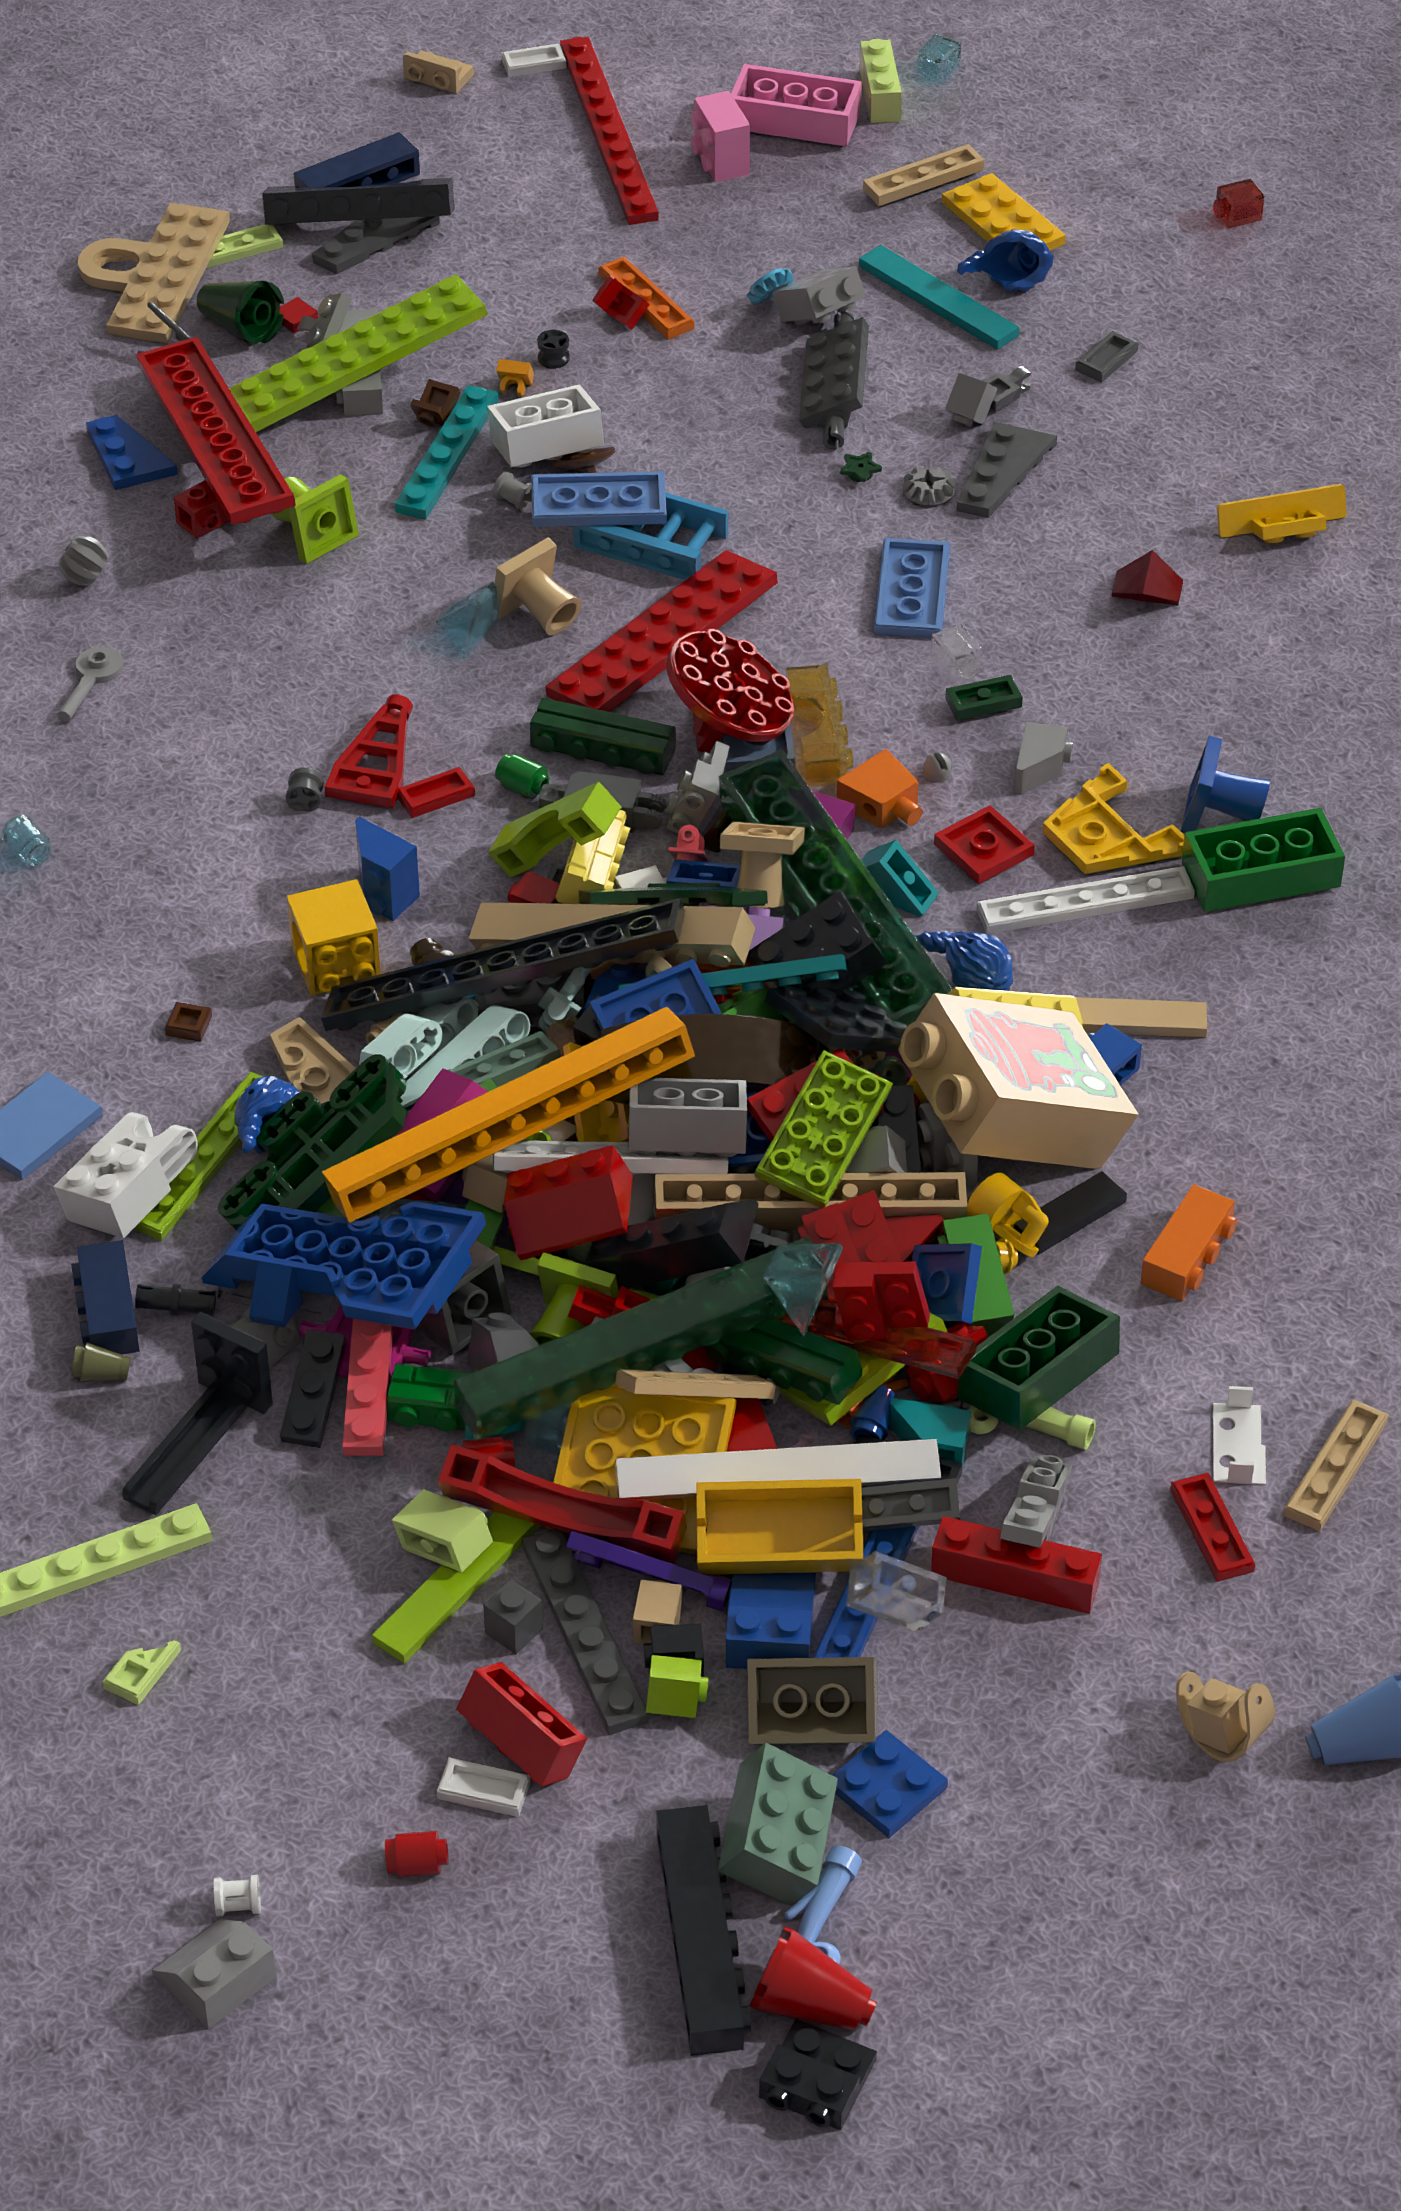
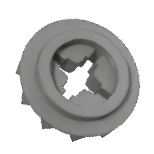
[903,465,955,505]

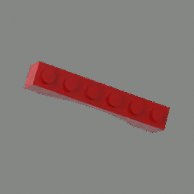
[438,1444,687,1564]

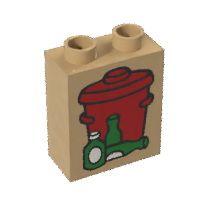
[897,993,1139,1169]

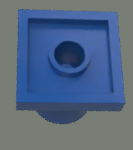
[1181,735,1270,833]

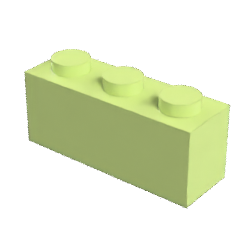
[859,39,902,123]

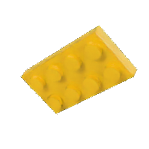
[942,173,1066,251]

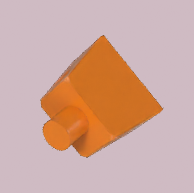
[836,748,923,828]

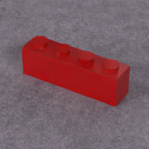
[931,1516,1102,1614]

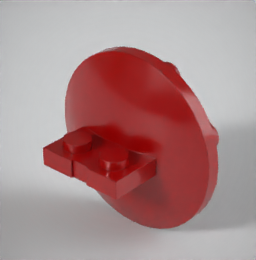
[666,629,794,753]

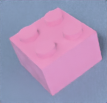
[691,91,750,182]

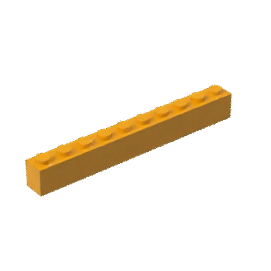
[322,1007,695,1223]

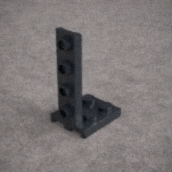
[122,1312,273,1515]

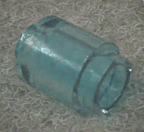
[2,815,52,866]

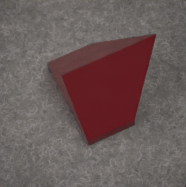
[1111,550,1183,606]

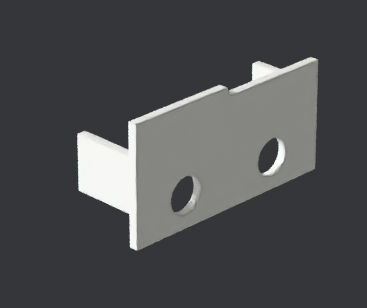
[1213,1386,1266,1485]

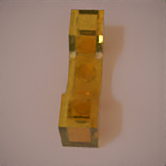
[786,664,853,786]

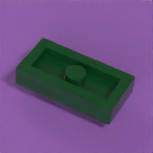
[945,675,1023,721]

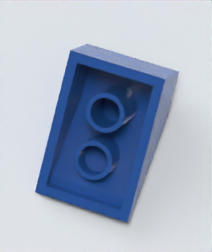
[726,1572,816,1669]

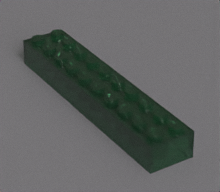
[718,749,953,1027]

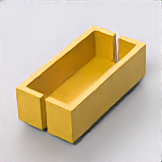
[696,1479,864,1575]

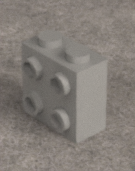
[772,266,866,325]

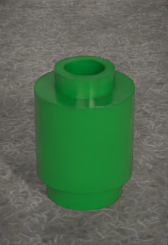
[495,754,550,799]

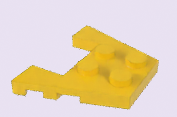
[1043,763,1185,874]

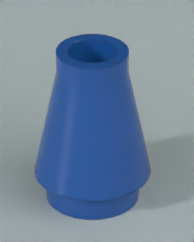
[850,1385,895,1440]

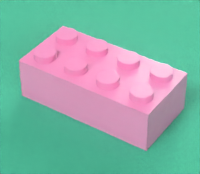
[731,64,862,147]

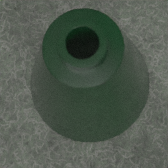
[197,280,284,345]

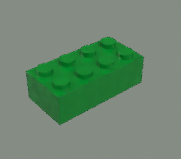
[1182,808,1345,912]

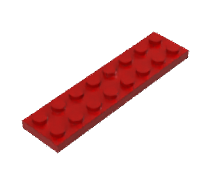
[545,550,778,712]

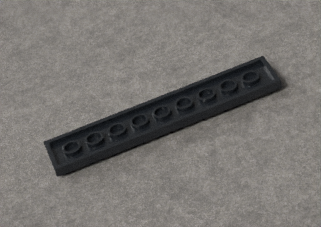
[321,898,685,1031]

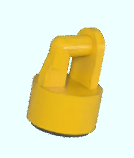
[966,1173,1049,1257]

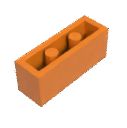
[1140,1184,1237,1301]

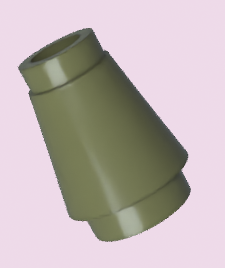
[71,1343,131,1382]

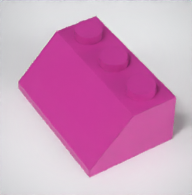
[394,1068,489,1204]

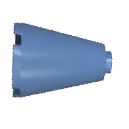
[1305,1672,1401,1765]

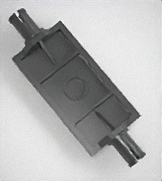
[799,311,869,450]

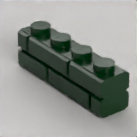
[530,698,676,775]
[702,1301,863,1405]

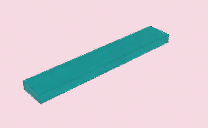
[859,244,1020,350]

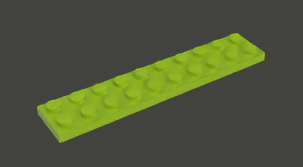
[229,274,488,432]

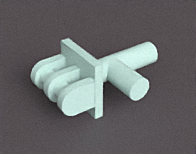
[538,967,591,1033]

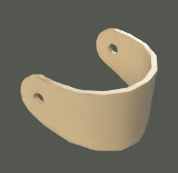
[1176,1671,1276,1763]

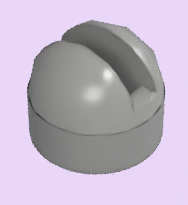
[923,752,952,782]

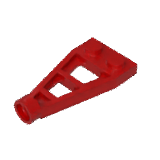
[324,694,413,809]

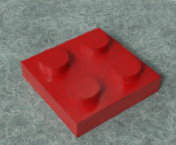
[934,805,1035,885]

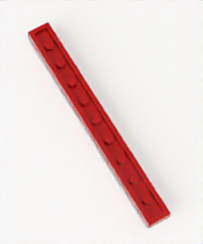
[560,36,659,225]

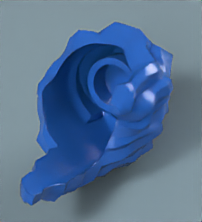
[957,229,1054,292]
[910,931,1013,991]
[234,1076,300,1154]

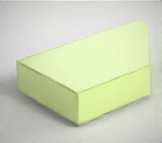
[102,1640,181,1706]

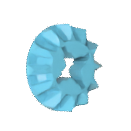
[747,268,794,304]

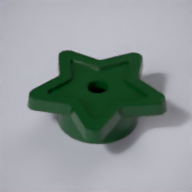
[840,452,882,482]

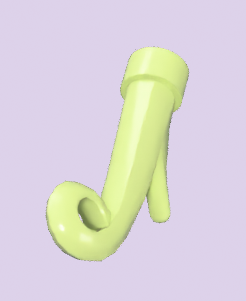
[967,1406,1096,1450]

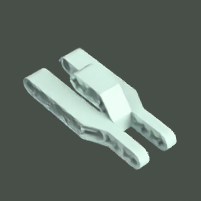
[359,997,530,1116]

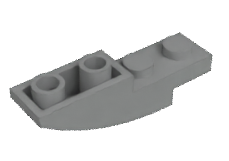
[1000,1455,1072,1548]

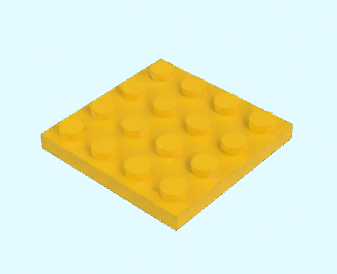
[545,1372,736,1555]

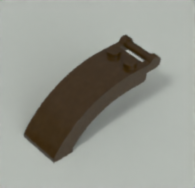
[598,1014,830,1105]

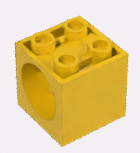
[287,879,381,995]

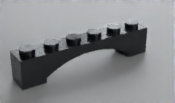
[262,178,455,225]

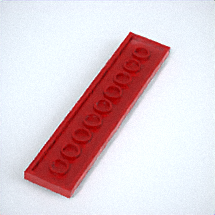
[136,337,296,525]

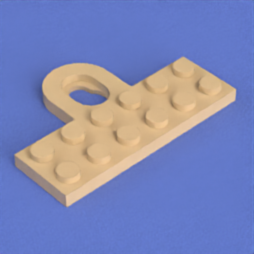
[78,203,230,344]

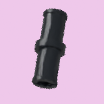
[135,1284,216,1316]

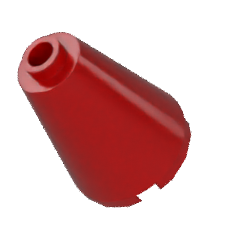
[749,1926,877,2031]

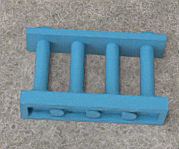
[573,493,729,580]

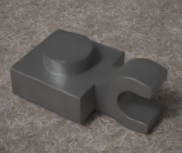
[984,366,1031,412]

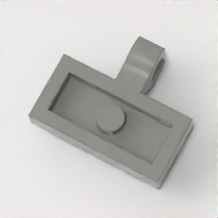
[298,293,352,348]

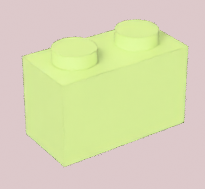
[392,1489,493,1572]

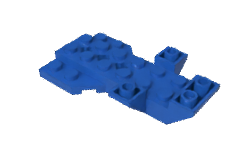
[201,1201,486,1330]

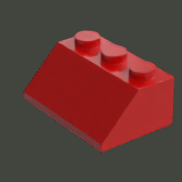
[504,1145,633,1260]

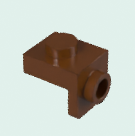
[410,379,461,426]

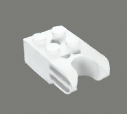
[53,1112,198,1238]

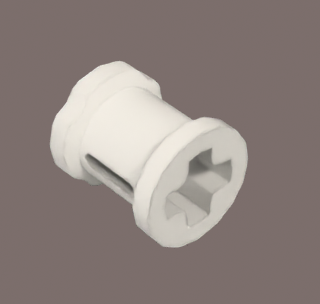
[214,1875,261,1917]

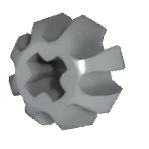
[59,535,108,586]

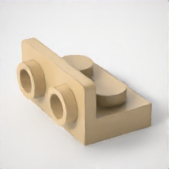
[403,50,474,94]

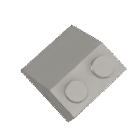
[152,1919,276,2029]

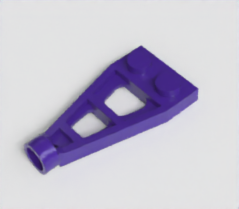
[566,1531,732,1612]

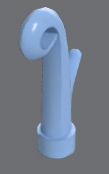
[784,1845,862,1964]

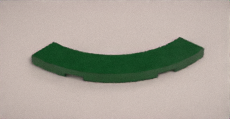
[579,887,768,907]

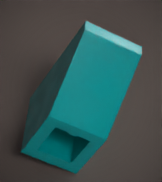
[890,1398,971,1467]

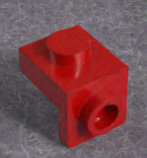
[592,276,650,330]

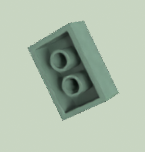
[718,1743,838,1906]

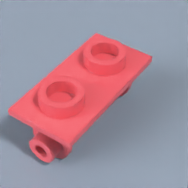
[668,825,711,862]

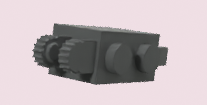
[539,771,666,833]

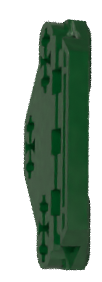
[218,1054,407,1230]

